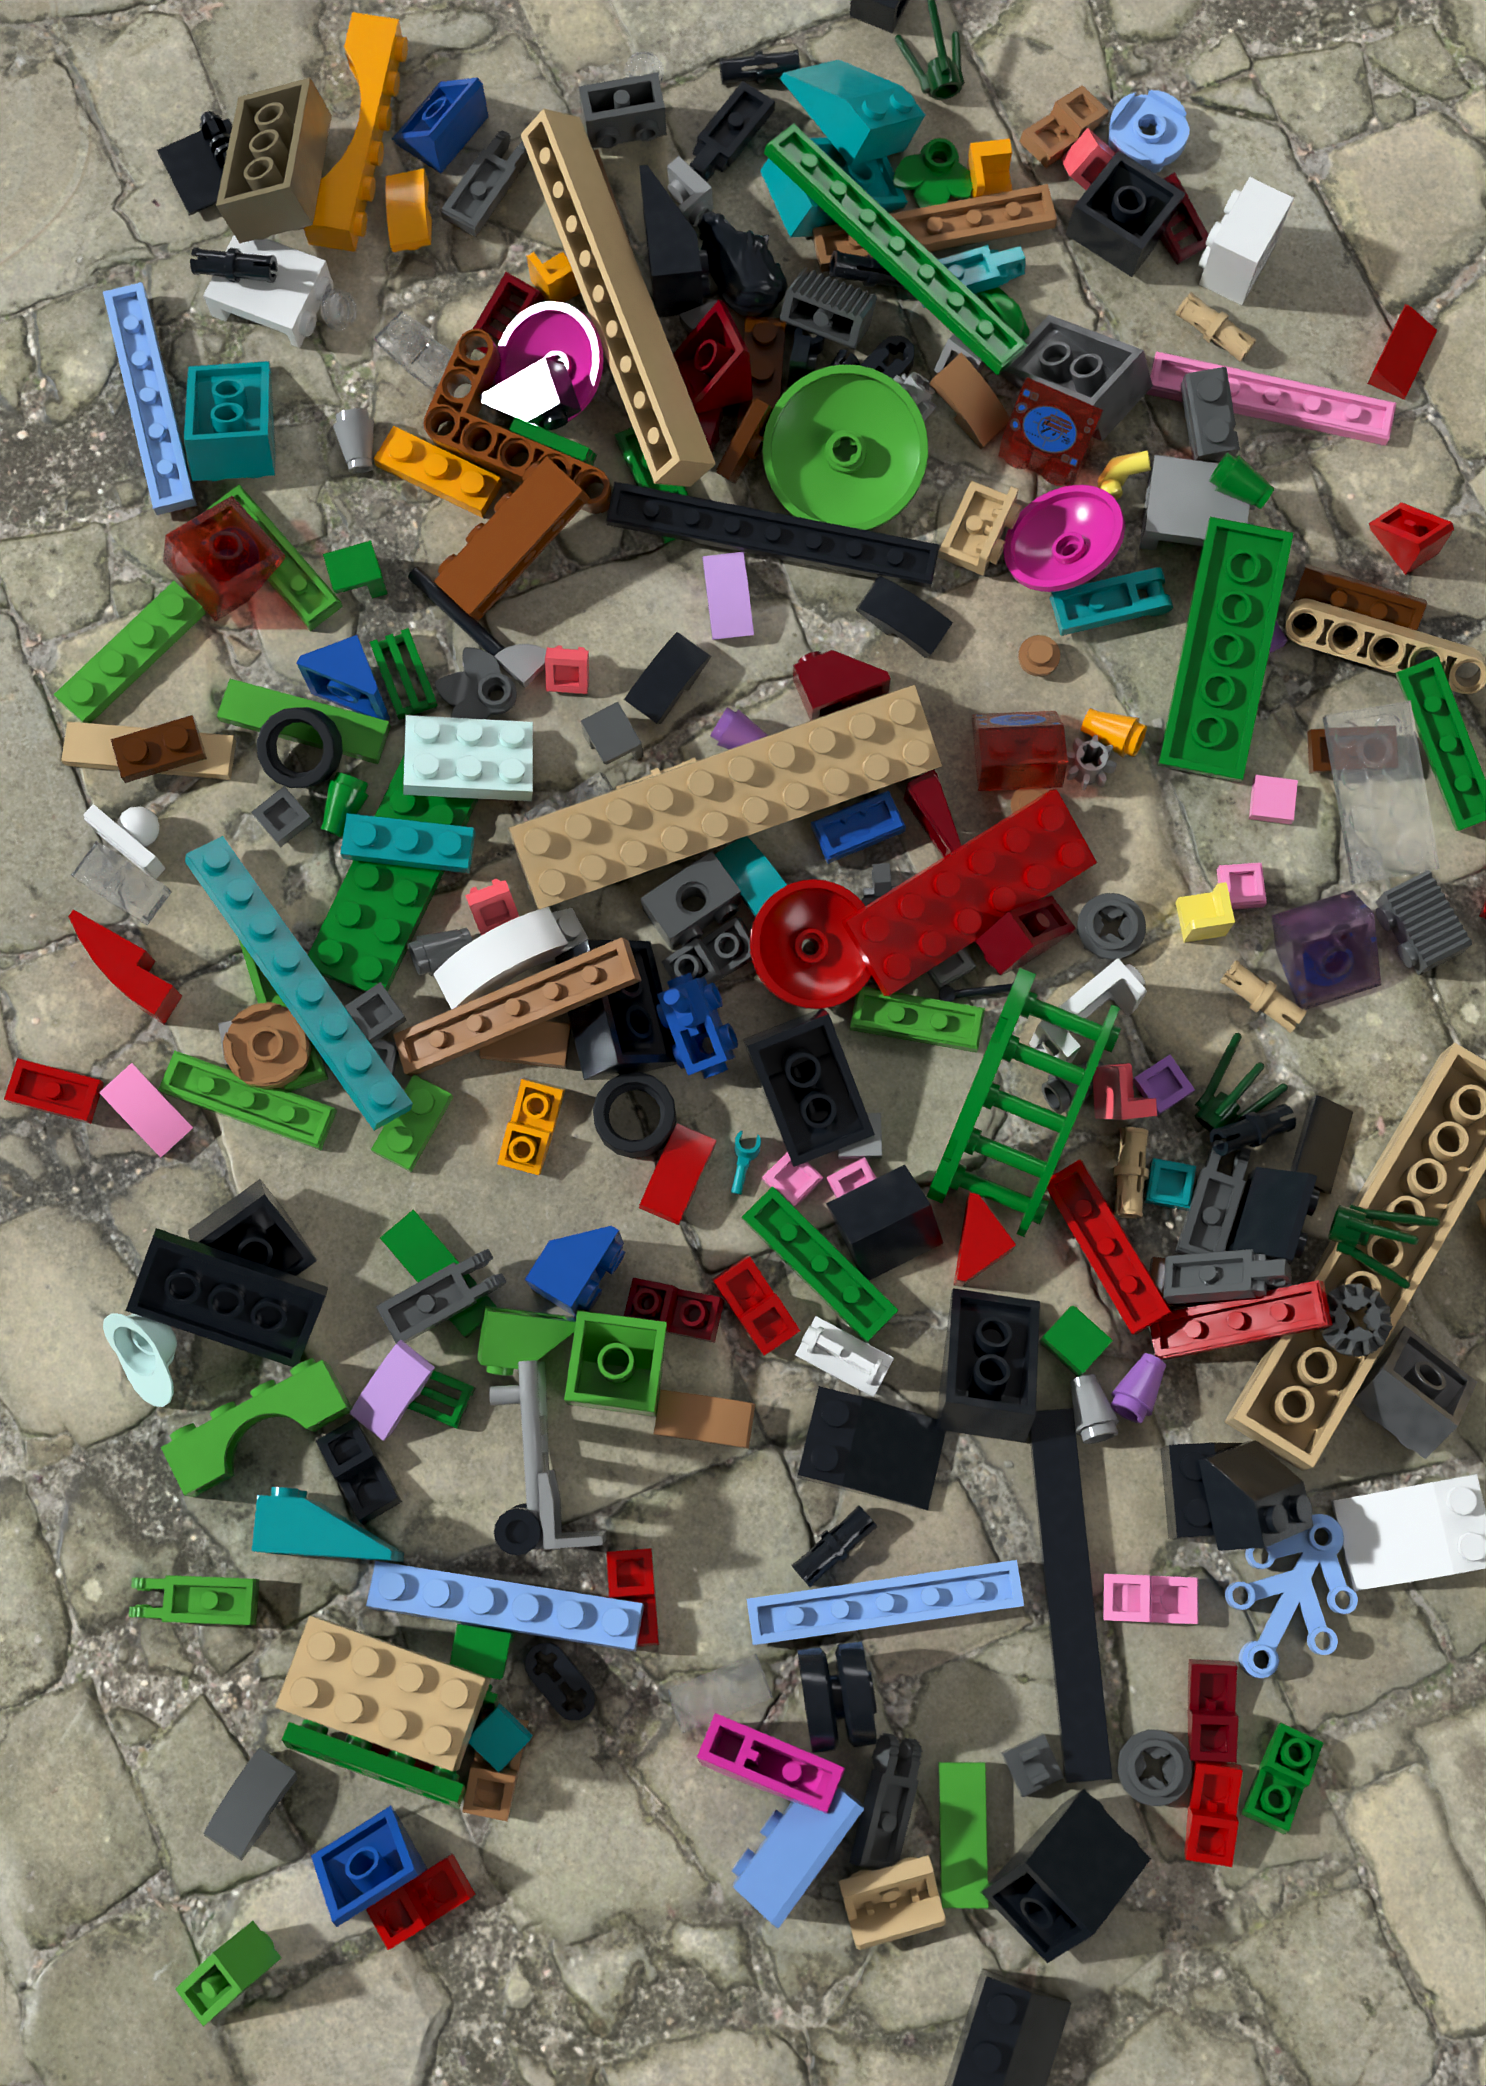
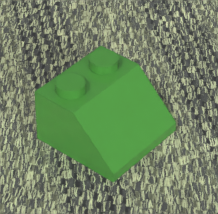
[564,1310,667,1417]

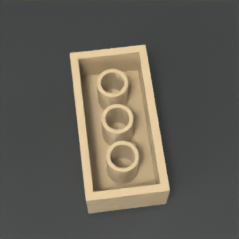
[275,1616,491,1771]

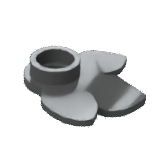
[435,647,517,719]

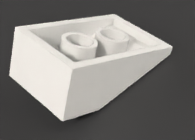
[1331,1474,1486,1591]

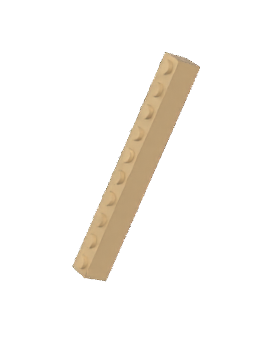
[520,108,716,487]

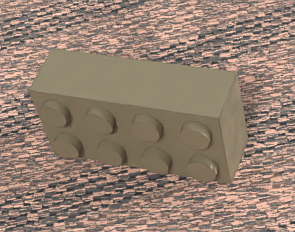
[216,77,332,243]

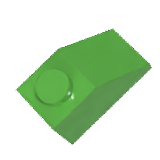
[477,1306,576,1376]
[175,1920,282,2027]

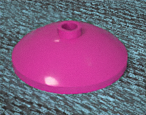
[495,301,604,427]
[1003,485,1125,592]

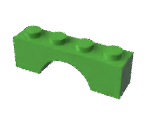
[161,1358,352,1497]

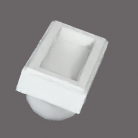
[83,804,166,879]

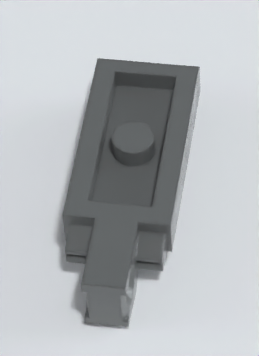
[1163,1249,1293,1304]

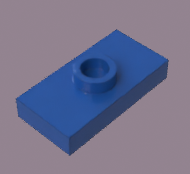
[811,790,906,864]

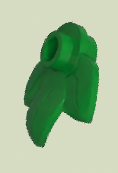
[893,138,973,208]

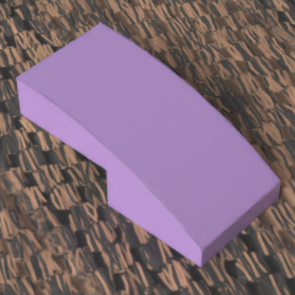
[702,552,754,640]
[349,1340,435,1441]

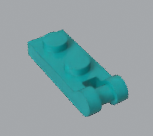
[1050,568,1173,636]

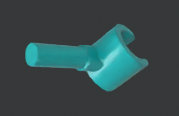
[731,1131,761,1195]

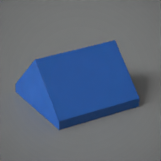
[392,77,489,174]
[296,635,390,721]
[311,1806,428,1927]

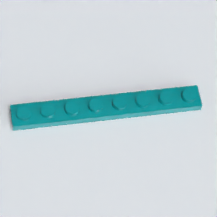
[185,836,413,1131]

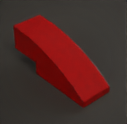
[68,910,182,1025]

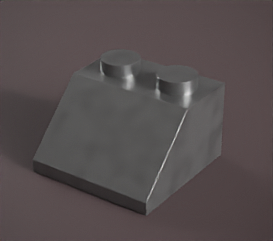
[1352,1326,1477,1459]

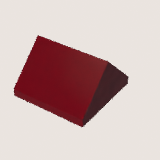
[673,300,753,414]

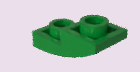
[1241,1723,1323,1835]

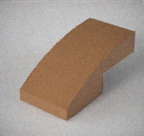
[1019,85,1109,168]
[929,352,1011,449]
[654,1390,756,1449]
[462,1712,529,1821]

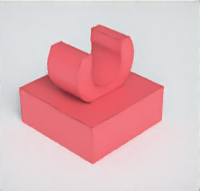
[545,645,589,694]
[465,879,520,935]

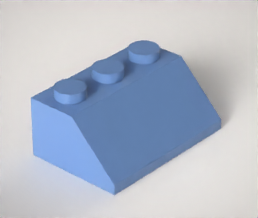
[732,1785,864,1929]

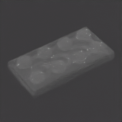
[1322,701,1440,885]

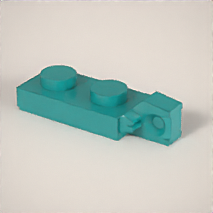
[921,245,1026,308]

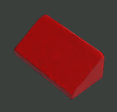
[1367,304,1438,400]

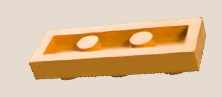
[374,426,502,518]

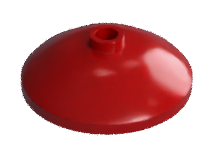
[750,879,871,1009]

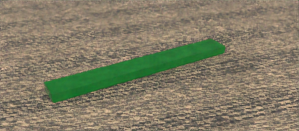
[764,123,1028,376]

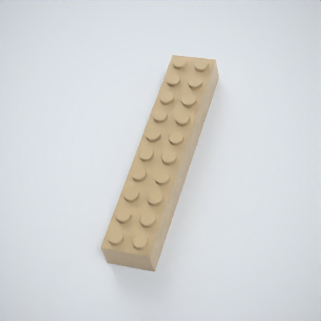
[508,685,942,910]
[1224,1042,1486,1471]

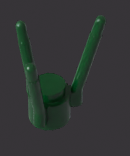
[895,0,965,100]
[1194,1033,1288,1132]
[1328,1204,1440,1289]

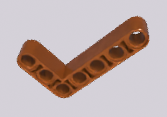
[423,329,613,514]

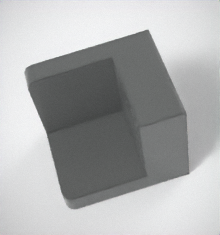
[581,702,644,764]

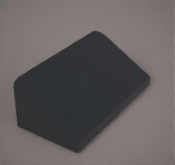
[1290,1095,1353,1195]

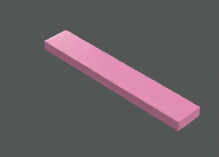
[1146,351,1396,446]

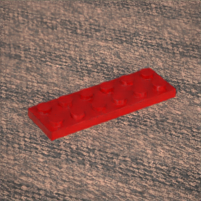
[841,789,1097,996]

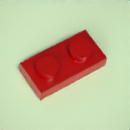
[4,1058,104,1124]

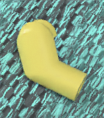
[1098,450,1151,500]

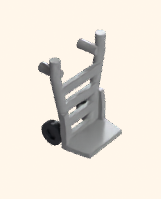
[489,1360,607,1556]

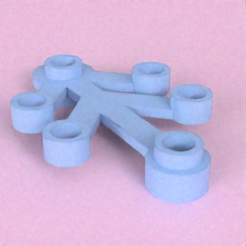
[1225,1514,1358,1678]

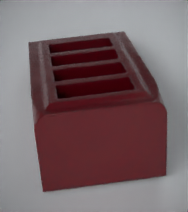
[1160,172,1209,265]
[473,271,545,355]
[903,769,961,857]

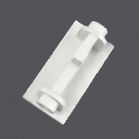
[795,1316,894,1398]

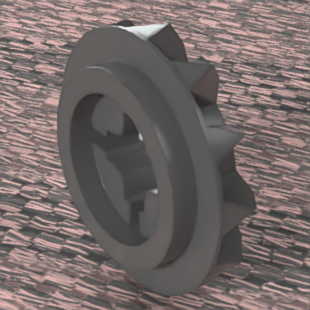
[1077,893,1146,960]
[1320,1283,1393,1357]
[1117,1729,1192,1806]

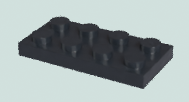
[125,1228,328,1367]

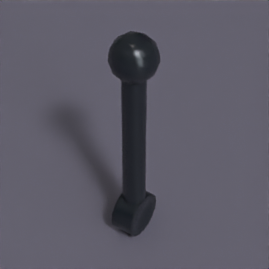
[939,981,1014,1002]

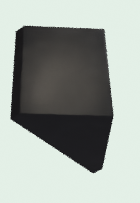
[826,1164,943,1281]

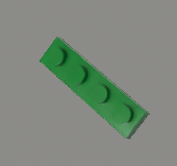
[1395,656,1486,831]
[742,1186,899,1343]

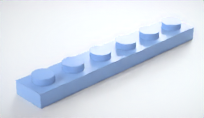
[103,282,197,515]
[747,1560,1024,1645]
[366,1561,644,1652]

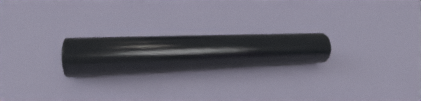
[408,566,506,656]

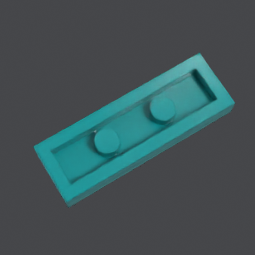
[340,813,476,873]

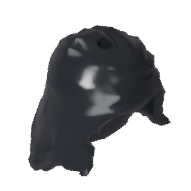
[697,211,788,317]

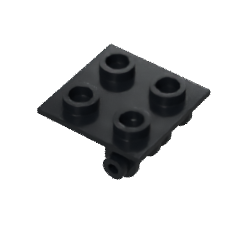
[157,111,232,216]

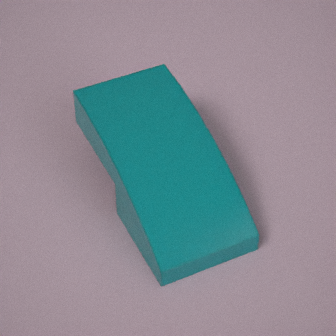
[715,836,787,917]

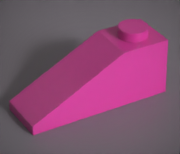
[697,1713,845,1814]

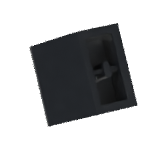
[1226,1167,1320,1265]

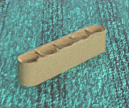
[1285,598,1486,694]

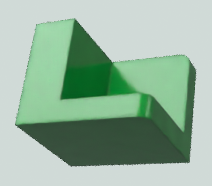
[323,540,388,599]
[1039,1306,1113,1377]
[449,1624,515,1679]

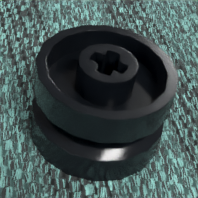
[797,1641,877,1754]

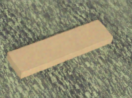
[61,721,236,780]

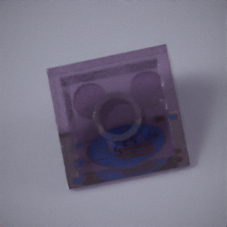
[1272,890,1381,1010]

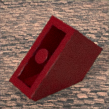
[793,650,891,721]
[976,895,1076,975]

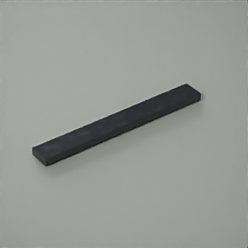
[606,481,940,588]
[1029,1408,1112,1783]

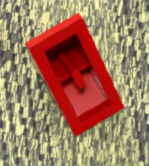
[1369,502,1454,575]
[953,1193,1016,1287]

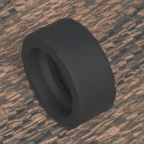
[256,707,343,788]
[593,1072,677,1158]

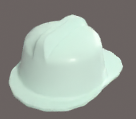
[103,1313,177,1407]

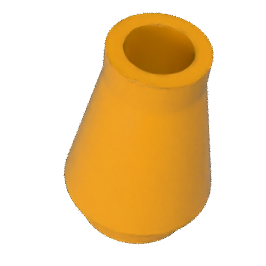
[1081,708,1147,757]

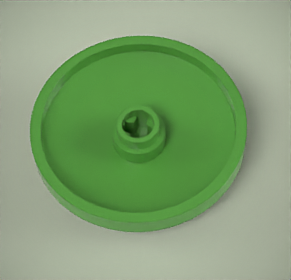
[763,365,928,531]

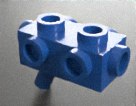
[657,973,738,1079]

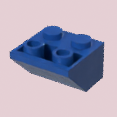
[525,1226,626,1317]

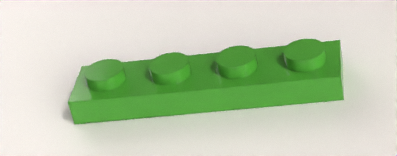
[53,581,206,723]

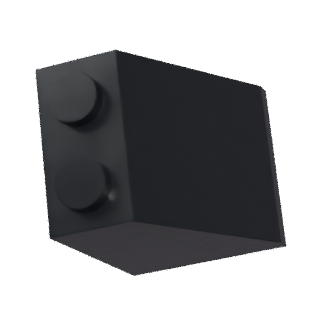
[981,1789,1151,1963]

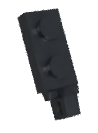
[689,81,775,182]

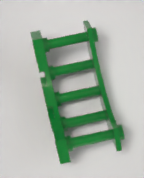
[926,968,1121,1237]

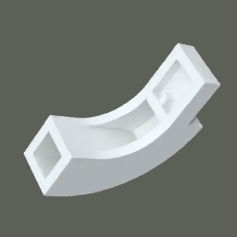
[433,907,589,1009]

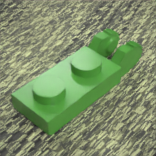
[129,1575,260,1625]

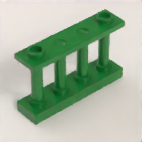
[281,1684,499,1810]

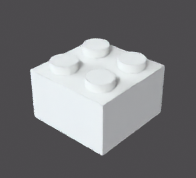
[1198,177,1294,305]

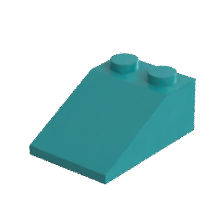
[780,59,926,166]
[760,138,908,237]
[184,361,276,481]
[252,1487,404,1562]

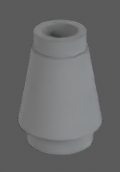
[333,408,374,474]
[1070,1374,1119,1444]

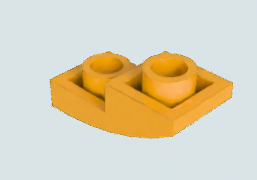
[385,168,432,252]
[497,1078,565,1176]

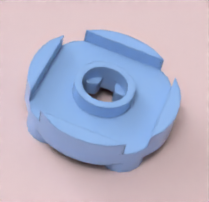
[1108,90,1189,173]

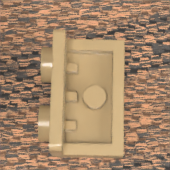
[938,480,1022,576]
[838,1855,946,1950]

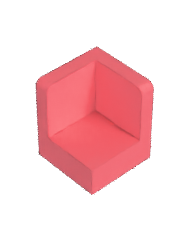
[1061,128,1116,190]
[1093,1063,1157,1120]

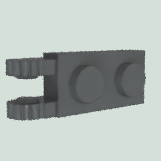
[440,130,529,237]
[1175,1139,1251,1255]
[376,1249,507,1343]
[849,1733,922,1870]

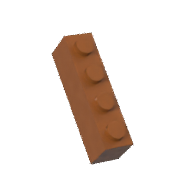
[434,456,590,621]

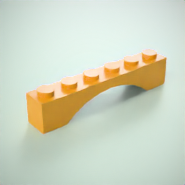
[304,12,408,252]

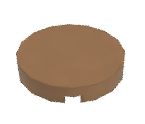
[223,1002,312,1090]

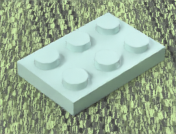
[403,715,533,801]

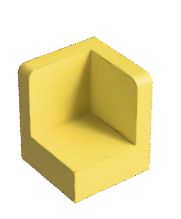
[1176,882,1235,943]

